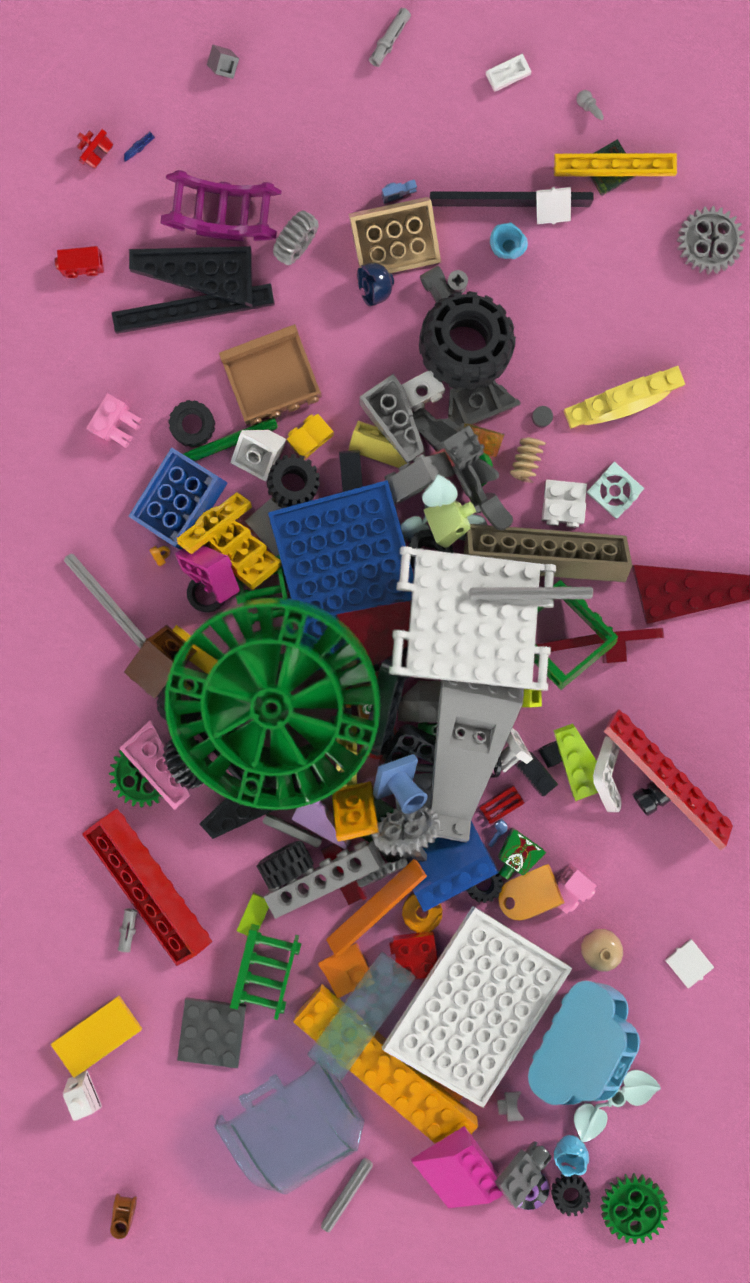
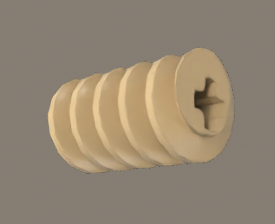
[510,437,546,483]

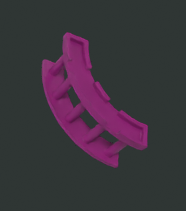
[160,170,282,241]

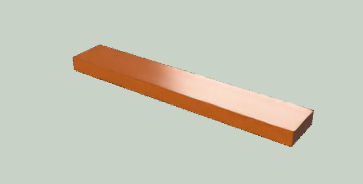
[326,859,427,957]

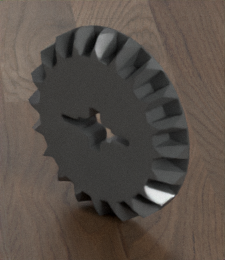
[357,859,408,887]

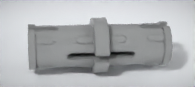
[118,908,137,952]

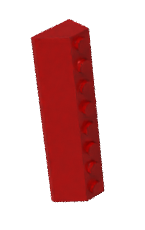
[82,808,212,966]

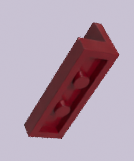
[321,843,367,905]

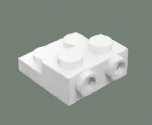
[541,480,587,528]

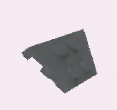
[448,380,521,428]

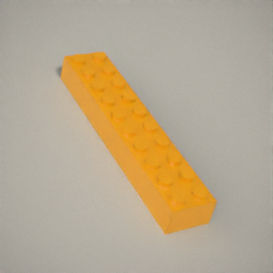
[293,984,478,1144]

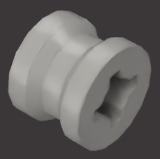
[447,270,468,294]

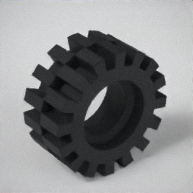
[467,873,503,903]
[551,1174,591,1216]

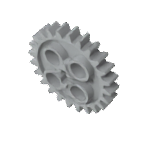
[677,206,745,275]
[372,806,441,856]

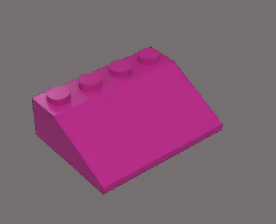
[411,1126,503,1208]

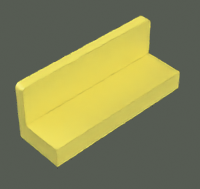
[348,421,407,468]

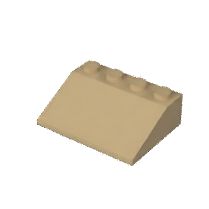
[349,197,441,273]

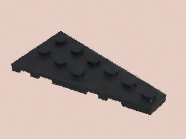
[129,246,253,307]
[199,766,322,839]

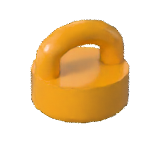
[149,546,171,566]

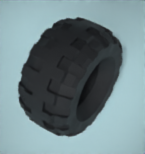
[419,291,516,390]

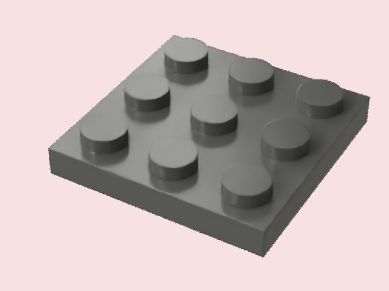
[177,997,247,1068]

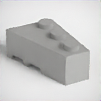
[384,452,456,505]

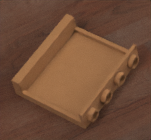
[219,324,322,426]

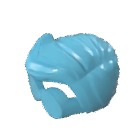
[490,222,528,259]
[553,1135,589,1177]

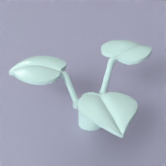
[400,474,487,542]
[574,1070,661,1142]

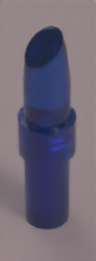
[124,131,155,162]

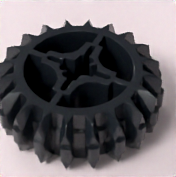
[163,739,204,789]

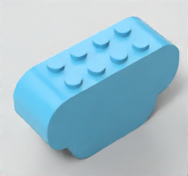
[528,981,640,1105]

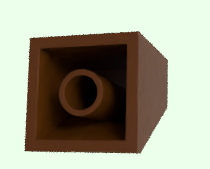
[124,625,197,699]

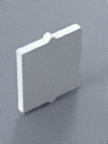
[536,187,571,224]
[665,939,714,989]

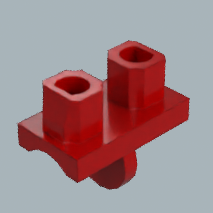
[77,129,113,169]

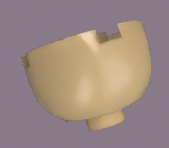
[581,929,623,972]

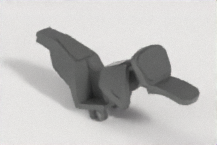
[412,408,513,530]

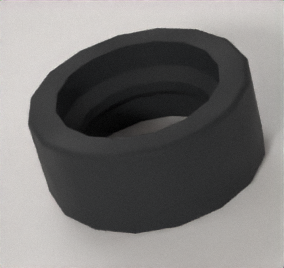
[187,580,225,613]

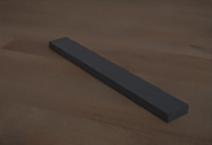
[429,191,594,207]
[111,283,275,334]

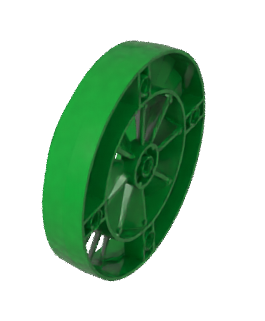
[165,598,380,810]

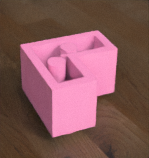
[556,863,596,914]

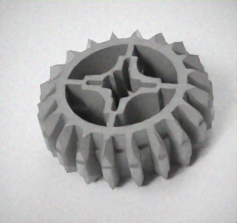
[273,210,319,266]

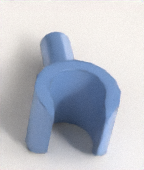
[488,819,508,847]

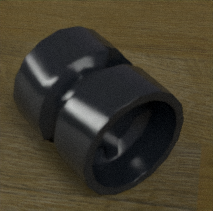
[632,781,671,816]

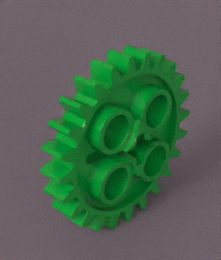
[109,750,163,808]
[600,1173,669,1244]

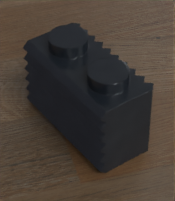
[515,751,558,796]

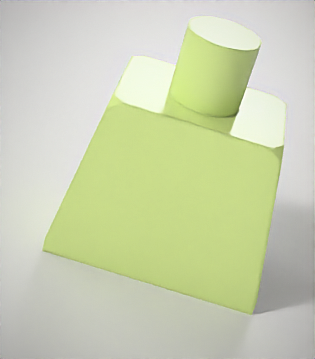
[423,500,476,548]

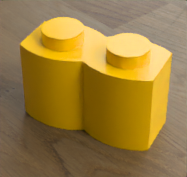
[287,414,334,460]

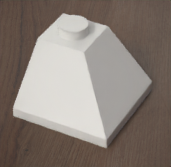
[230,430,287,481]

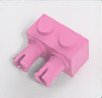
[87,393,143,448]

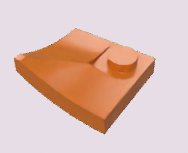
[318,942,375,998]

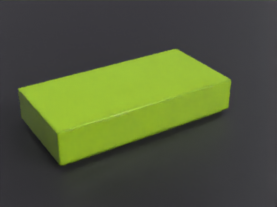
[237,892,269,936]

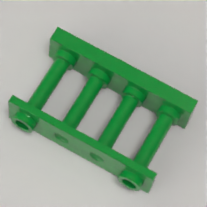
[230,924,302,1020]

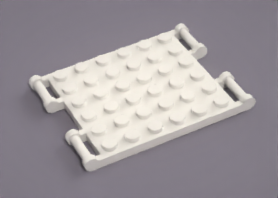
[389,547,556,691]

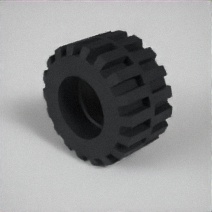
[267,454,320,508]
[257,841,314,889]

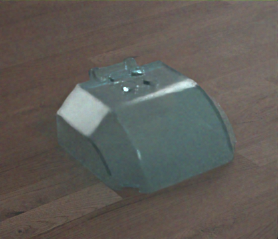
[214,1052,364,1195]

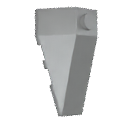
[359,374,424,464]

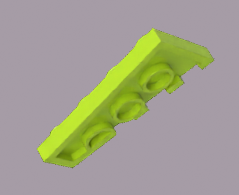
[553,723,598,801]

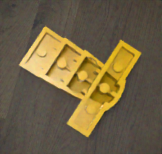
[176,492,282,590]

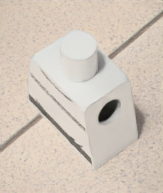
[63,1071,102,1121]

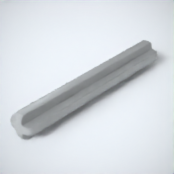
[321,1158,373,1232]

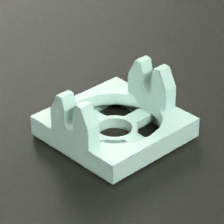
[586,462,645,519]

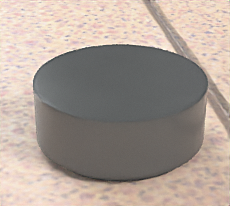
[532,406,553,427]

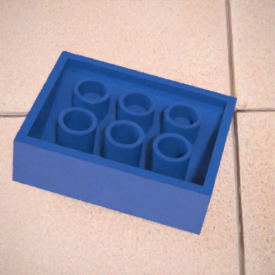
[128,447,228,550]
[406,820,499,912]

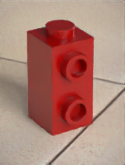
[55,246,104,278]

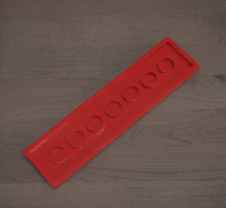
[604,709,733,850]

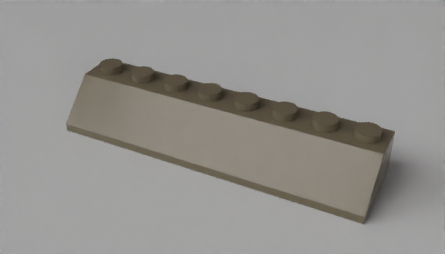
[464,524,632,582]

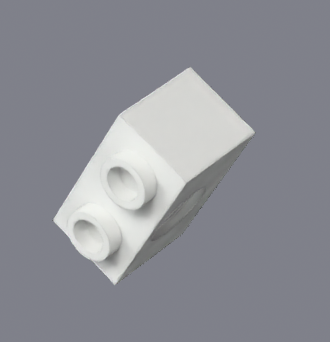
[402,371,445,412]

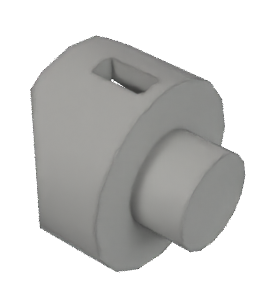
[497,1091,524,1122]

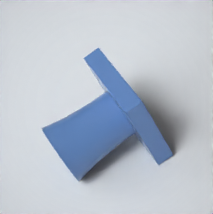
[373,754,427,814]

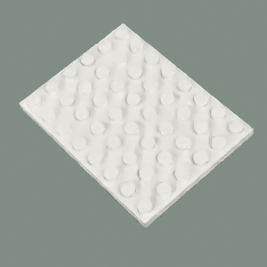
[382,906,572,1108]

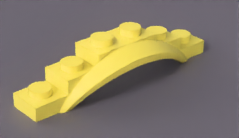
[563,366,685,429]

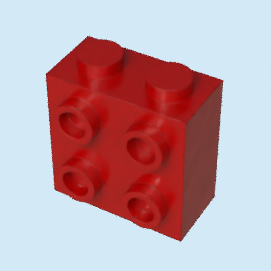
[389,931,437,982]

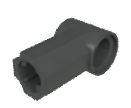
[420,266,452,302]

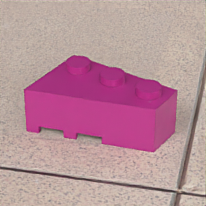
[175,545,240,603]

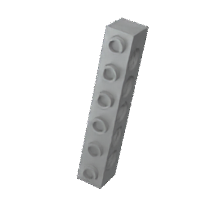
[264,841,385,919]

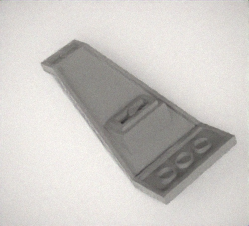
[430,680,524,843]

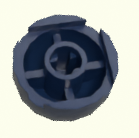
[357,263,394,306]

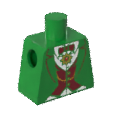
[498,827,546,880]

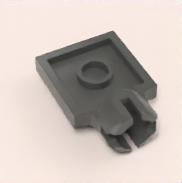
[495,1141,552,1209]

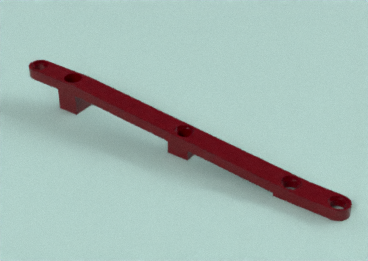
[357,628,664,684]

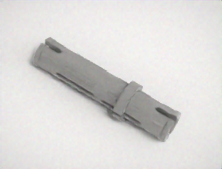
[369,8,411,67]

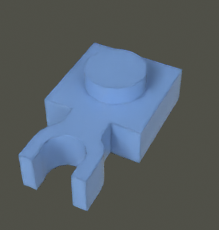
[382,179,417,204]

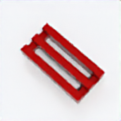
[479,785,525,825]

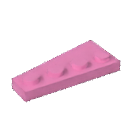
[119,720,191,810]

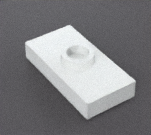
[486,53,531,92]

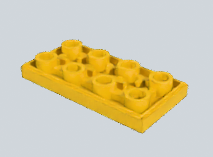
[50,995,142,1078]

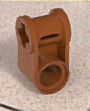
[110,1193,137,1239]

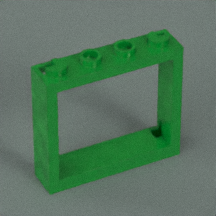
[534,580,618,690]

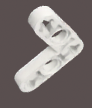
[593,736,621,812]

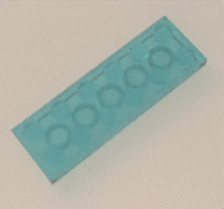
[307,951,416,1080]

